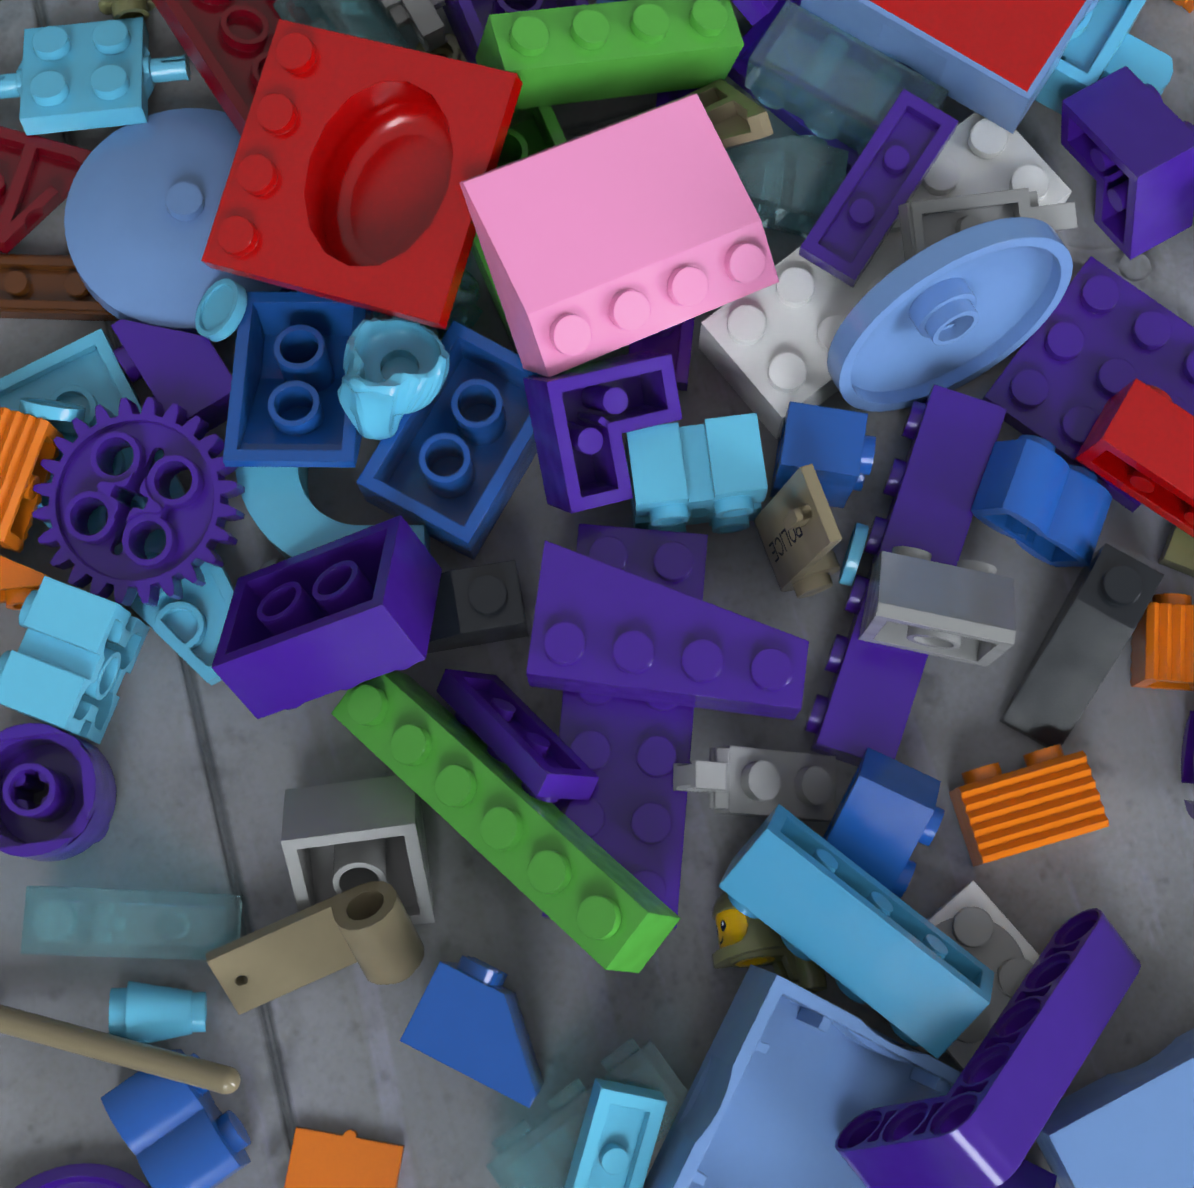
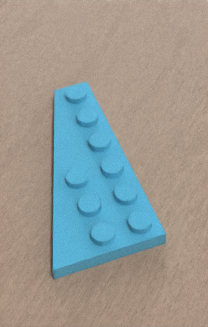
[0,329,235,686]

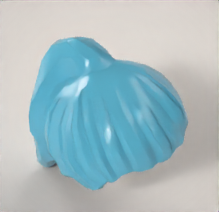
[337,317,450,440]

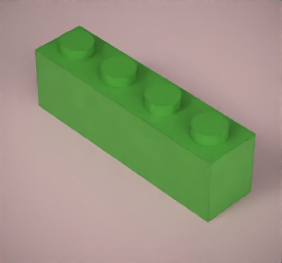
[475,0,744,110]

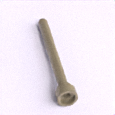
[0,1004,241,1095]

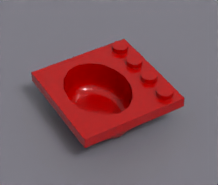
[201,19,523,330]

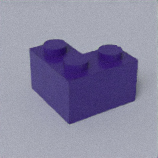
[1061,66,1194,260]
[523,351,683,514]

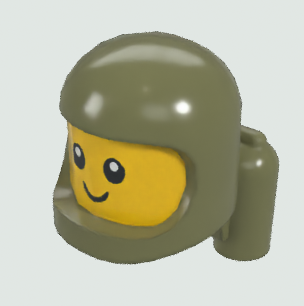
[712,891,827,995]

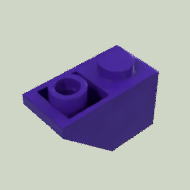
[110,319,232,432]

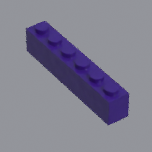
[804,384,1007,767]

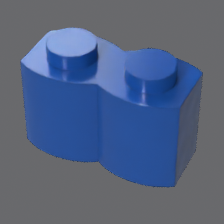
[971,435,1112,567]
[101,1049,251,1188]

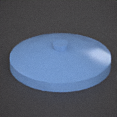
[64,108,292,335]
[827,217,1073,412]

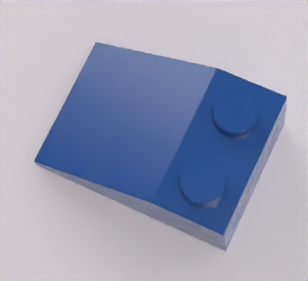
[223,291,374,468]

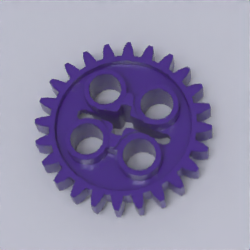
[32,397,245,607]

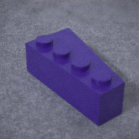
[526,540,809,720]

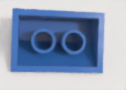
[400,955,544,1108]

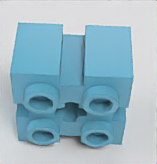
[625,413,768,534]
[0,576,150,744]

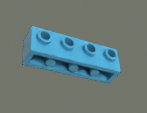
[718,804,995,1059]

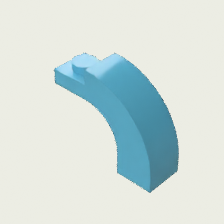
[235,467,431,559]

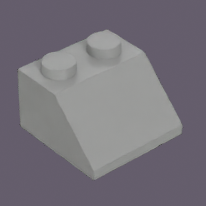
[858,546,1017,667]
[281,775,435,925]

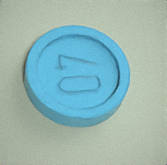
[195,278,247,342]
[19,397,86,422]
[838,522,869,587]

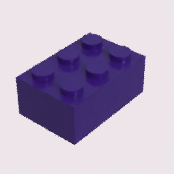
[211,515,442,719]

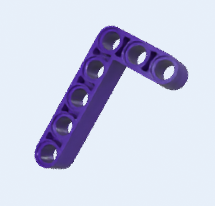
[835,908,1141,1188]

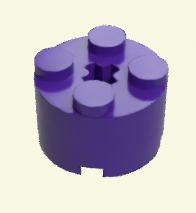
[0,723,117,862]

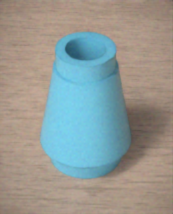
[109,981,207,1044]

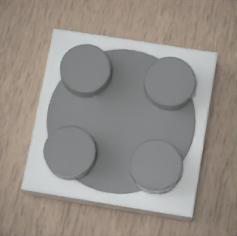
[927,880,1040,1070]

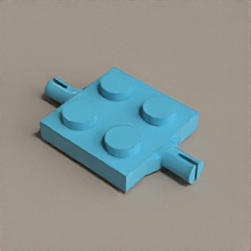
[0,17,191,136]

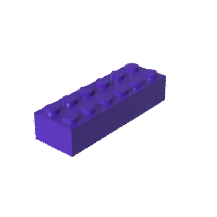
[542,524,708,930]

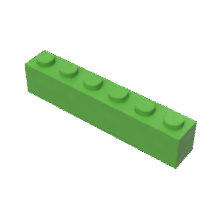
[331,670,681,973]

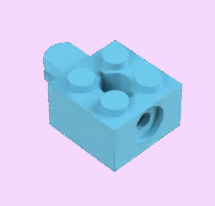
[1035,0,1173,115]

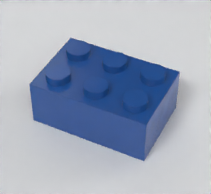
[356,320,537,560]

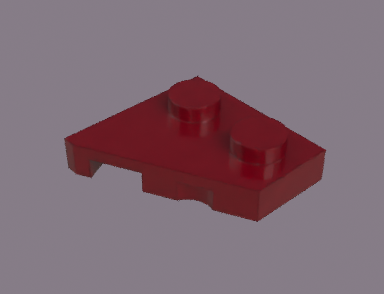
[0,126,92,254]

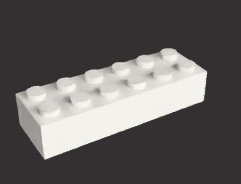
[698,112,1072,439]

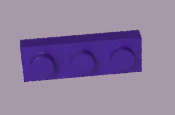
[799,89,959,287]
[436,669,600,803]

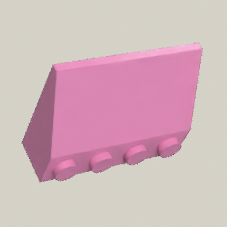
[459,93,779,377]

